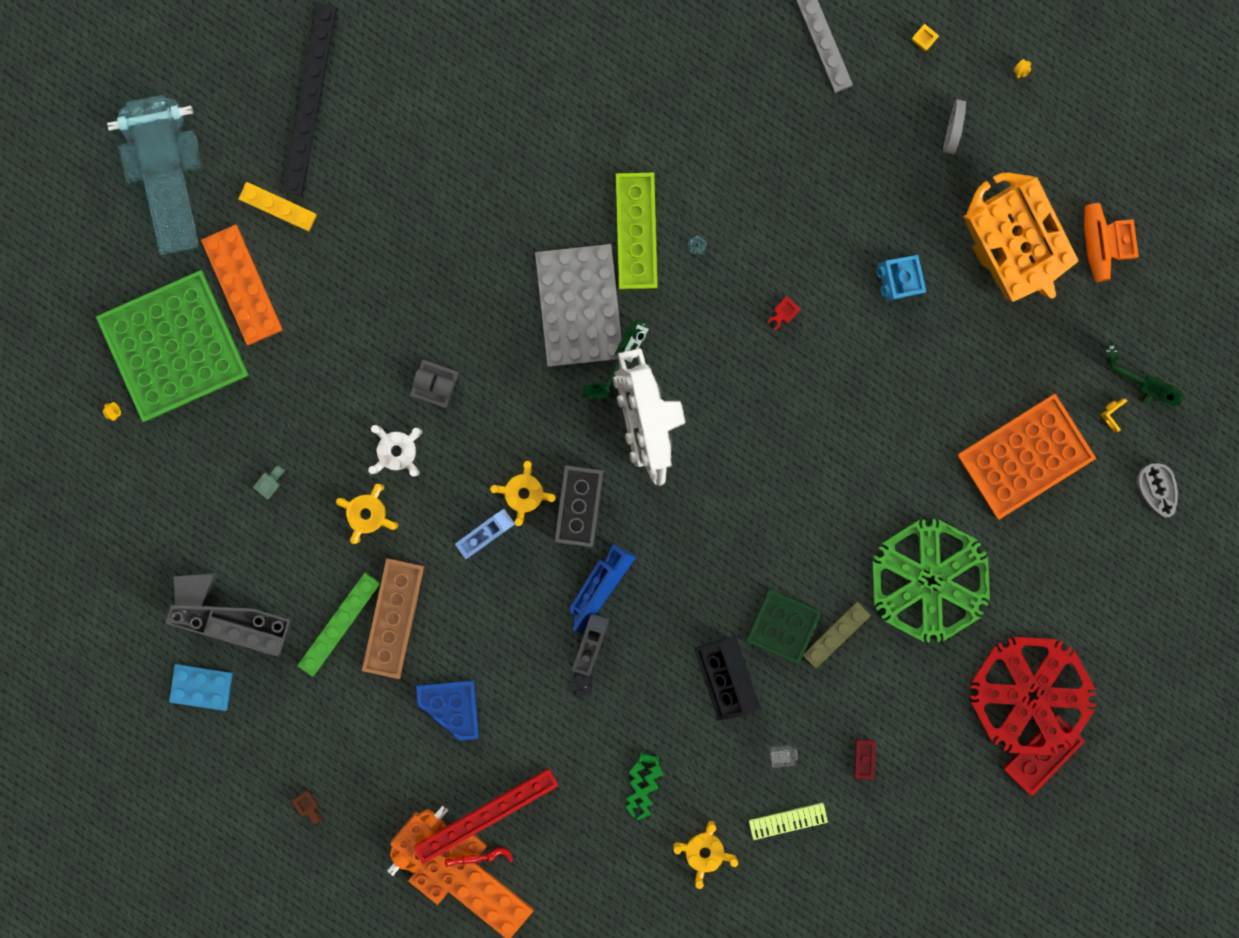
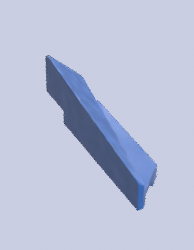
[570,544,636,633]

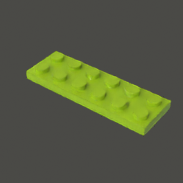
[616,172,658,290]

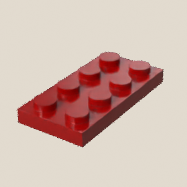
[1003,714,1085,796]

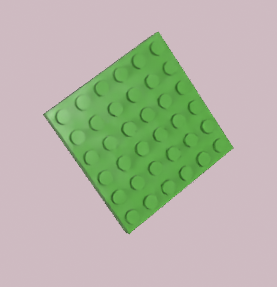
[96,270,249,422]

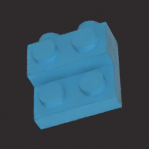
[876,255,926,301]

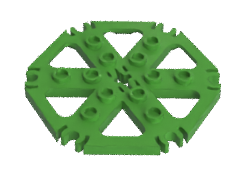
[872,519,990,642]

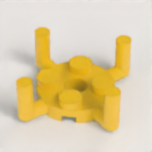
[490,461,556,526]
[336,484,398,544]
[673,821,738,889]

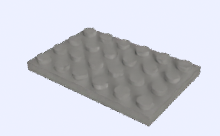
[535,244,622,367]

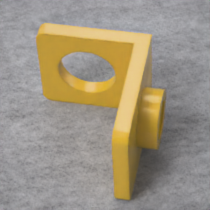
[1101,399,1127,432]

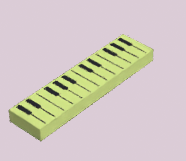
[749,803,828,840]

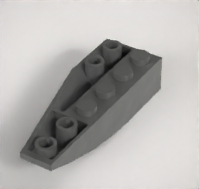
[165,605,290,657]

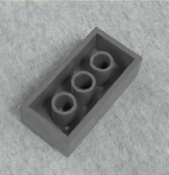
[555,465,604,547]

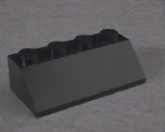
[694,635,760,720]

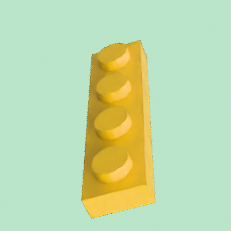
[239,182,317,232]

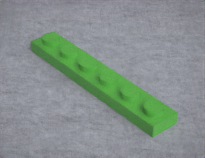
[298,572,381,677]

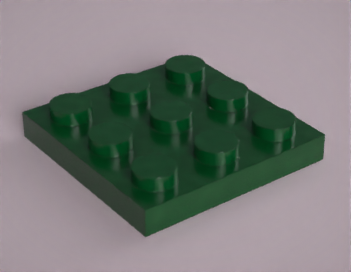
[746,589,822,665]

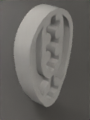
[943,99,966,155]
[1137,463,1178,517]

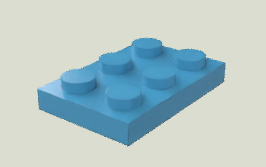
[169,664,233,711]

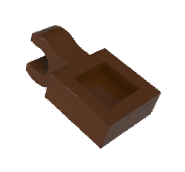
[291,789,323,825]

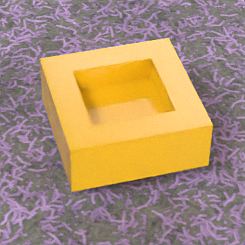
[911,24,939,52]

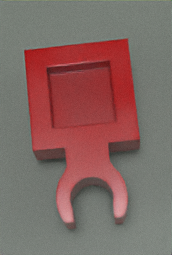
[767,296,801,330]

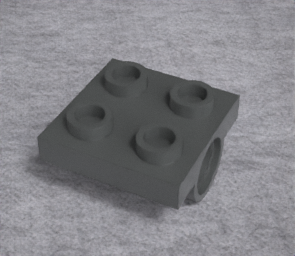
[410,359,459,408]

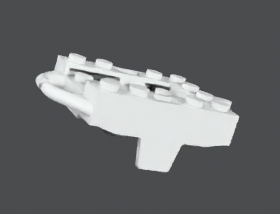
[613,348,685,486]

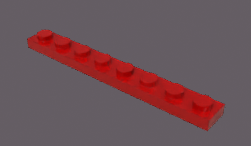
[413,768,558,864]

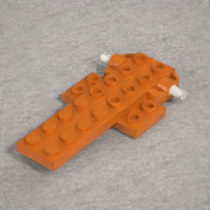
[387,806,533,938]

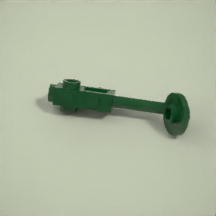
[583,319,648,401]
[1105,341,1184,407]

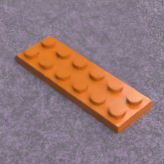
[201,225,283,345]

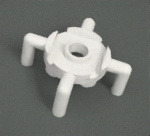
[369,425,422,476]

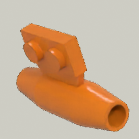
[1084,203,1139,282]

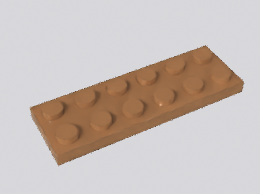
[362,558,425,679]

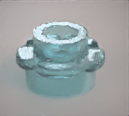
[688,235,707,254]

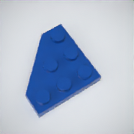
[416,680,479,740]

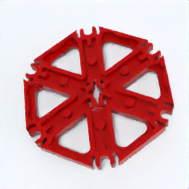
[970,637,1096,756]

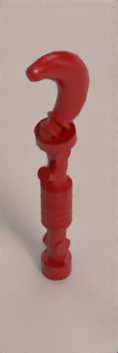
[445,847,512,867]

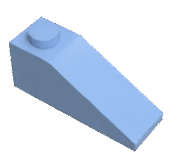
[455,509,515,559]

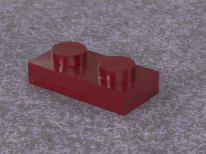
[854,739,876,780]

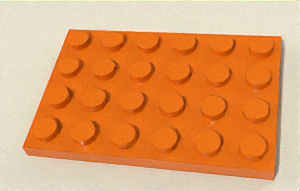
[957,394,1096,520]

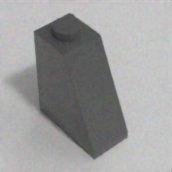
[173,573,216,606]

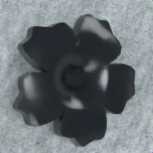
[570,674,593,698]

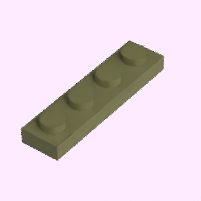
[803,602,871,668]

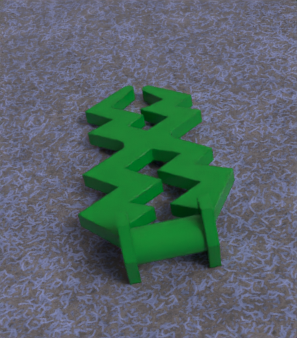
[625,753,664,821]

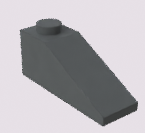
[572,613,609,677]

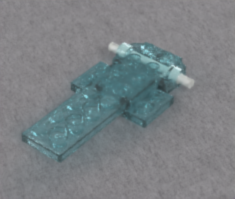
[107,94,203,255]

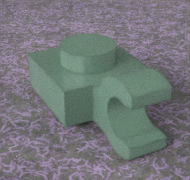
[253,466,285,500]

